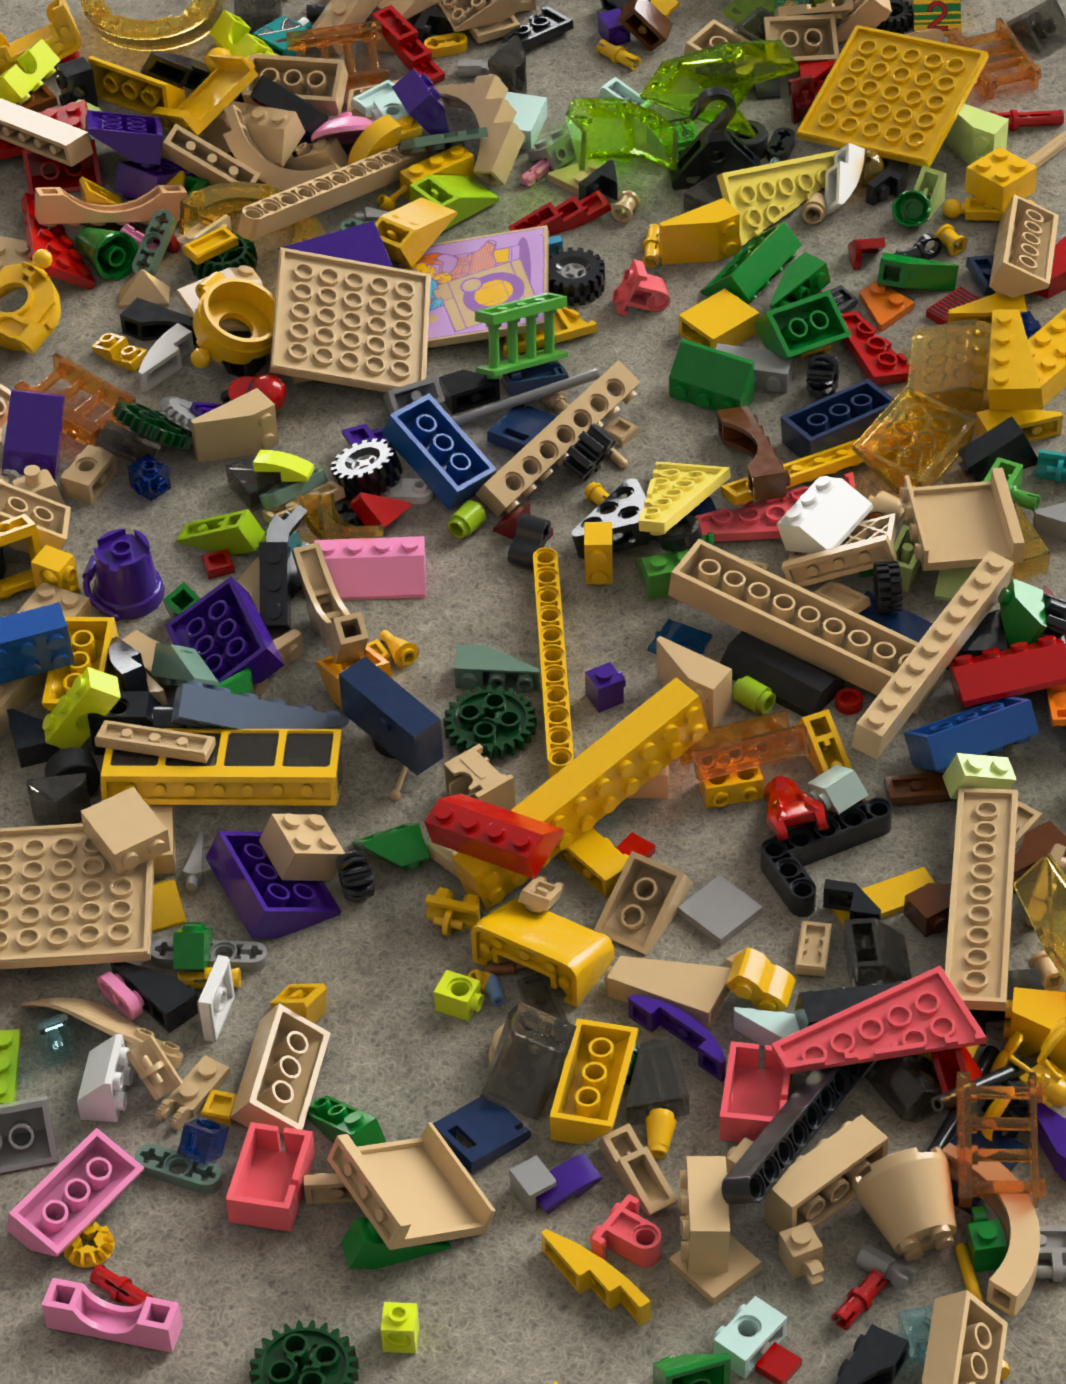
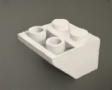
[77,1034,133,1122]

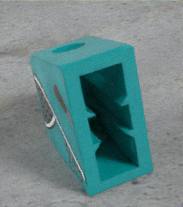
[253,16,312,57]

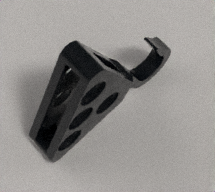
[668,87,761,190]
[571,478,702,559]

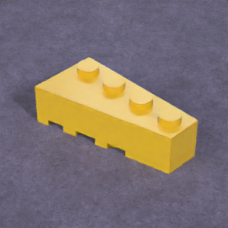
[987,309,1043,411]

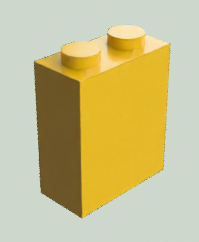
[679,288,760,349]

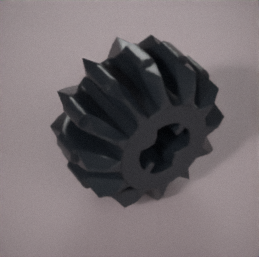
[806,354,840,399]
[336,850,375,901]

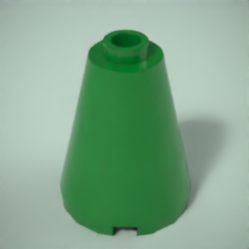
[76,227,138,281]

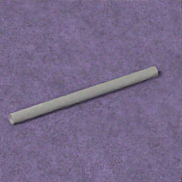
[451,368,600,426]

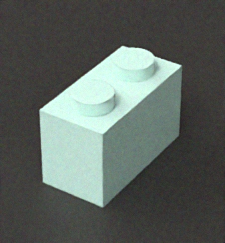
[808,764,868,814]

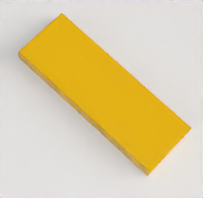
[831,867,935,931]

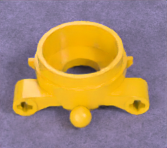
[0,249,61,355]
[191,272,275,368]

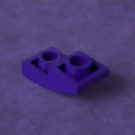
[536,1153,603,1214]

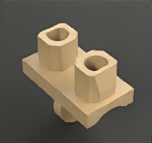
[126,1036,183,1101]

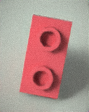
[612,259,670,316]
[590,1194,662,1267]

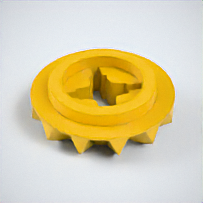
[63,1221,115,1268]

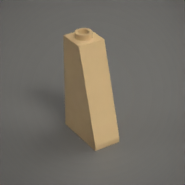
[604,956,732,1031]

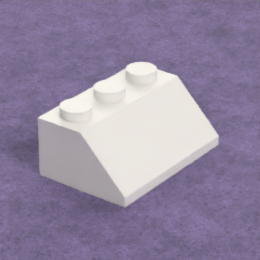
[777,476,873,554]

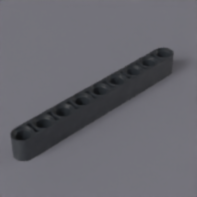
[721,1061,874,1205]

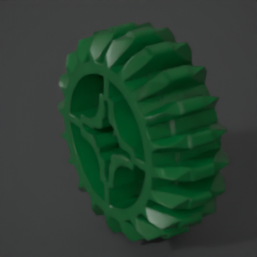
[189,231,258,280]

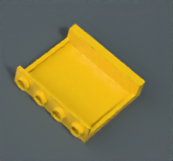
[151,54,258,136]

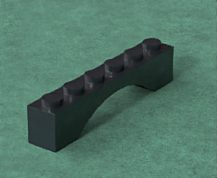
[120,297,266,378]
[835,1324,908,1384]

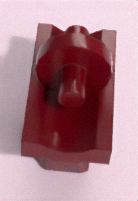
[788,75,815,123]

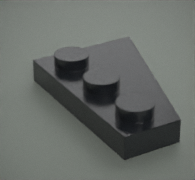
[502,5,574,54]

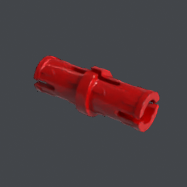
[89,1264,153,1306]
[832,1270,888,1330]

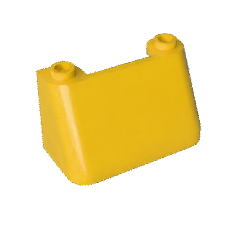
[0,0,82,76]
[471,898,615,1008]

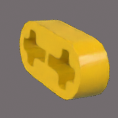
[424,33,468,58]

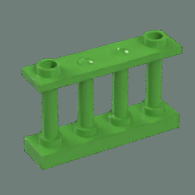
[475,292,568,379]

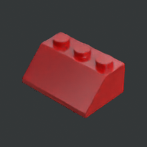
[22,139,102,195]

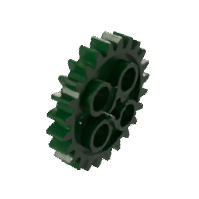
[112,401,193,450]
[443,685,537,761]
[249,1320,359,1384]

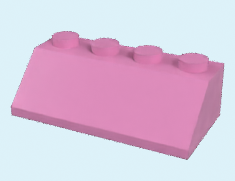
[314,536,426,600]
[6,1128,144,1257]

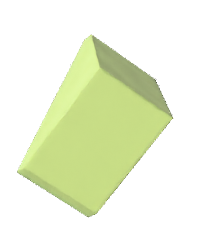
[914,166,946,221]

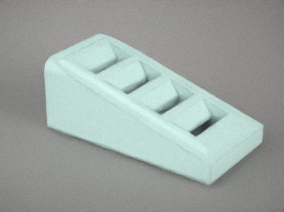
[597,77,652,117]

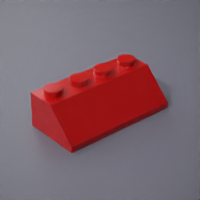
[948,635,1066,707]
[424,793,564,879]

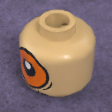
[866,491,904,529]

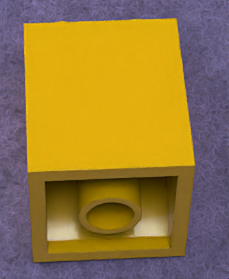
[1003,987,1066,1074]

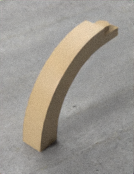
[223,104,342,191]
[942,1143,1040,1318]

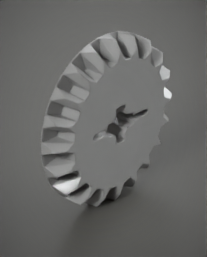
[158,396,197,431]

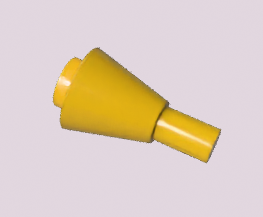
[379,630,419,668]

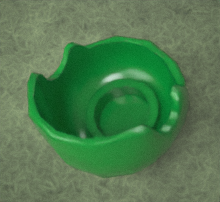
[892,190,931,228]

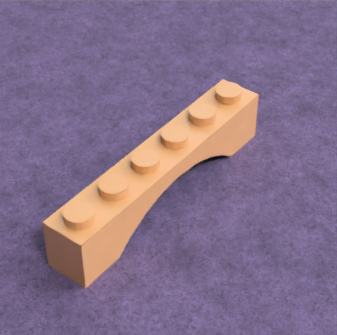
[35,184,187,227]

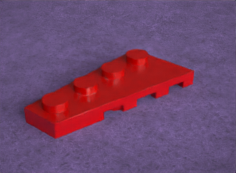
[841,312,921,385]

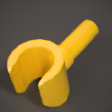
[376,184,409,211]

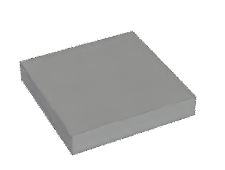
[677,875,763,946]

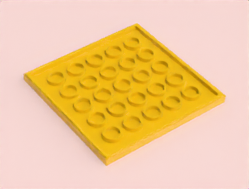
[796,25,989,168]

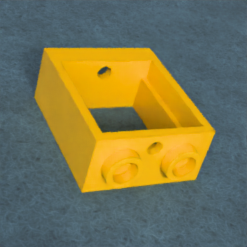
[0,514,41,598]

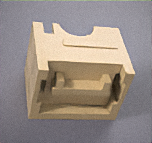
[444,744,516,810]

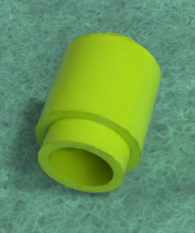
[447,500,486,539]
[732,676,776,714]

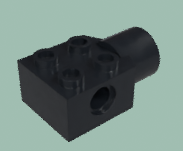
[88,691,187,756]

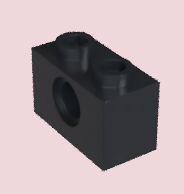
[56,56,98,107]

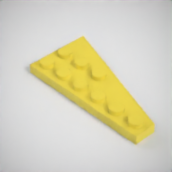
[717,150,838,247]
[639,461,731,536]

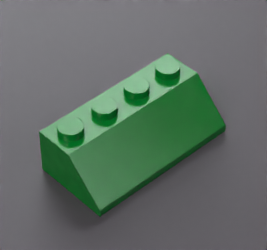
[700,221,802,304]

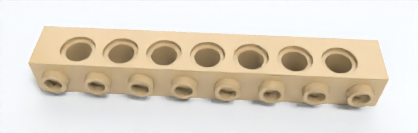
[475,360,641,517]

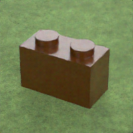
[618,0,673,51]

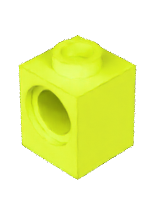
[434,970,484,1021]
[380,1302,419,1354]

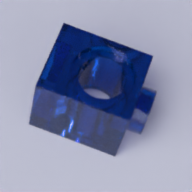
[177,1116,229,1164]

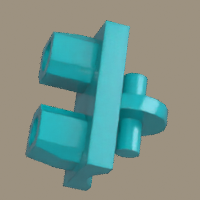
[1035,449,1066,483]

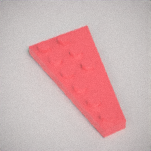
[695,472,858,542]

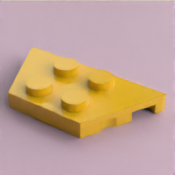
[503,307,597,358]

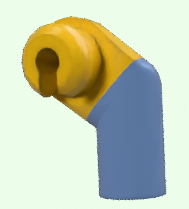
[468,969,506,1007]

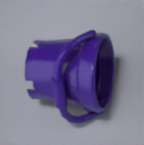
[82,529,165,621]

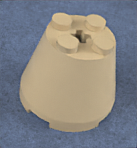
[852,1147,957,1261]

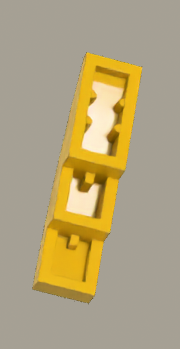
[541,1229,651,1326]

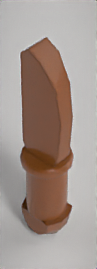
[482,960,528,976]

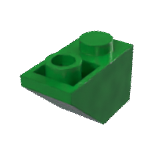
[173,922,213,970]

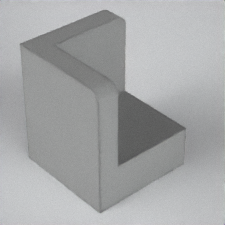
[509,1155,556,1214]

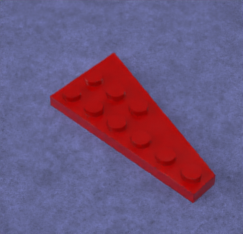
[21,192,96,290]

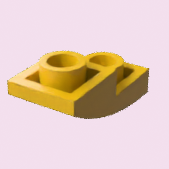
[91,333,148,372]

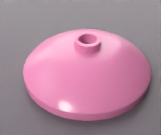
[311,112,374,145]

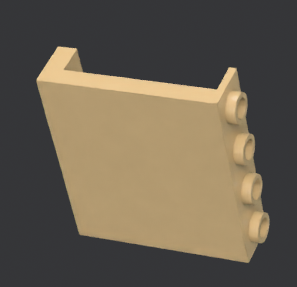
[899,467,1025,571]
[327,1122,496,1250]

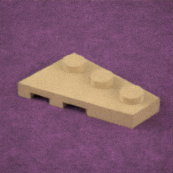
[774,0,854,20]

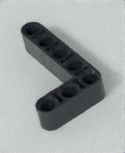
[760,797,892,917]

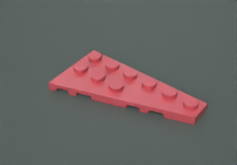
[771,966,987,1074]

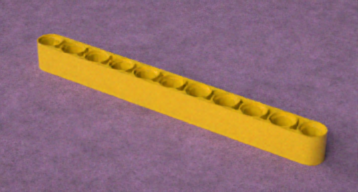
[533,547,574,779]

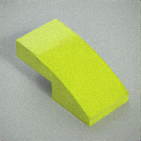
[253,450,314,482]

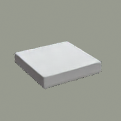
[198,955,235,1042]

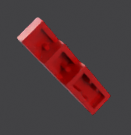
[372,5,445,86]
[508,190,611,236]

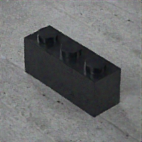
[259,542,291,630]

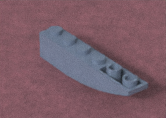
[171,681,349,729]

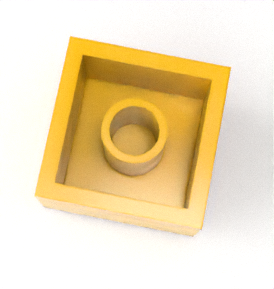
[965,147,1037,212]

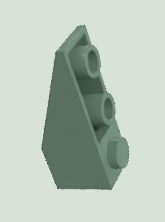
[150,643,219,688]
[454,644,540,691]

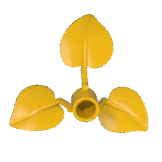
[980,1017,1066,1141]

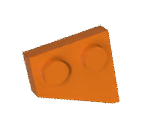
[859,280,915,332]

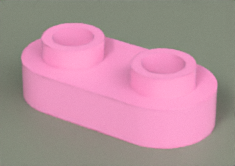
[97,971,144,1021]

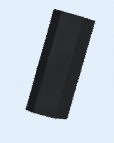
[720,631,844,717]

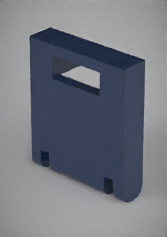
[501,362,569,396]
[487,404,556,453]
[433,1092,531,1173]

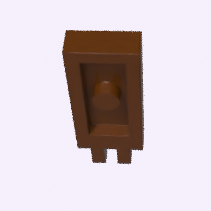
[884,772,954,806]

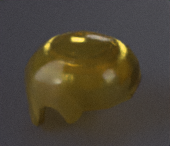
[856,150,885,189]

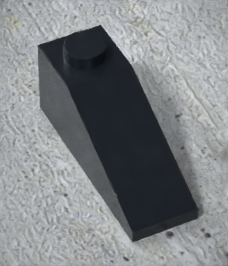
[110,962,198,1033]

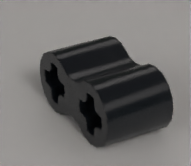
[507,513,551,570]

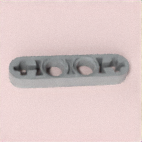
[151,938,268,972]

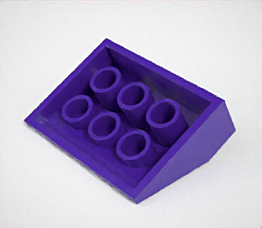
[87,110,163,168]
[278,221,393,267]
[165,576,285,689]
[206,831,341,939]

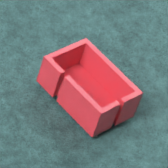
[719,1041,793,1142]
[225,1122,316,1232]

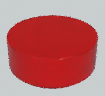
[835,688,864,715]

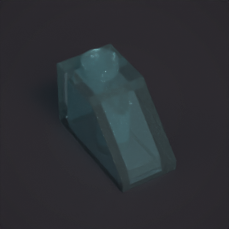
[31,1013,76,1068]

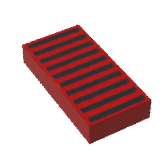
[926,286,980,328]

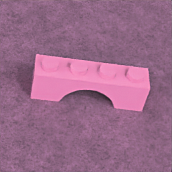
[42,1278,183,1353]

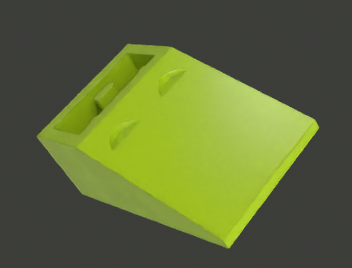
[409,175,499,230]

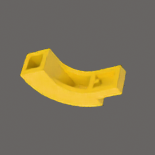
[347,114,422,165]

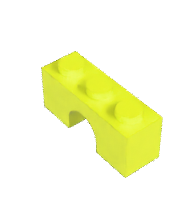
[209,10,274,57]
[0,38,60,105]
[42,667,121,749]

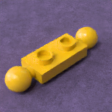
[942,197,1035,221]

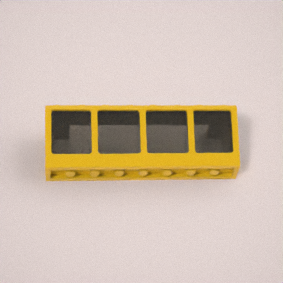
[100,728,343,806]

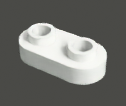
[380,478,434,504]

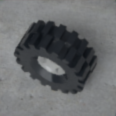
[548,247,605,306]
[331,438,403,500]

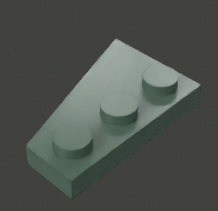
[400,127,488,154]

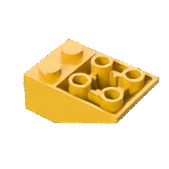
[375,197,458,268]

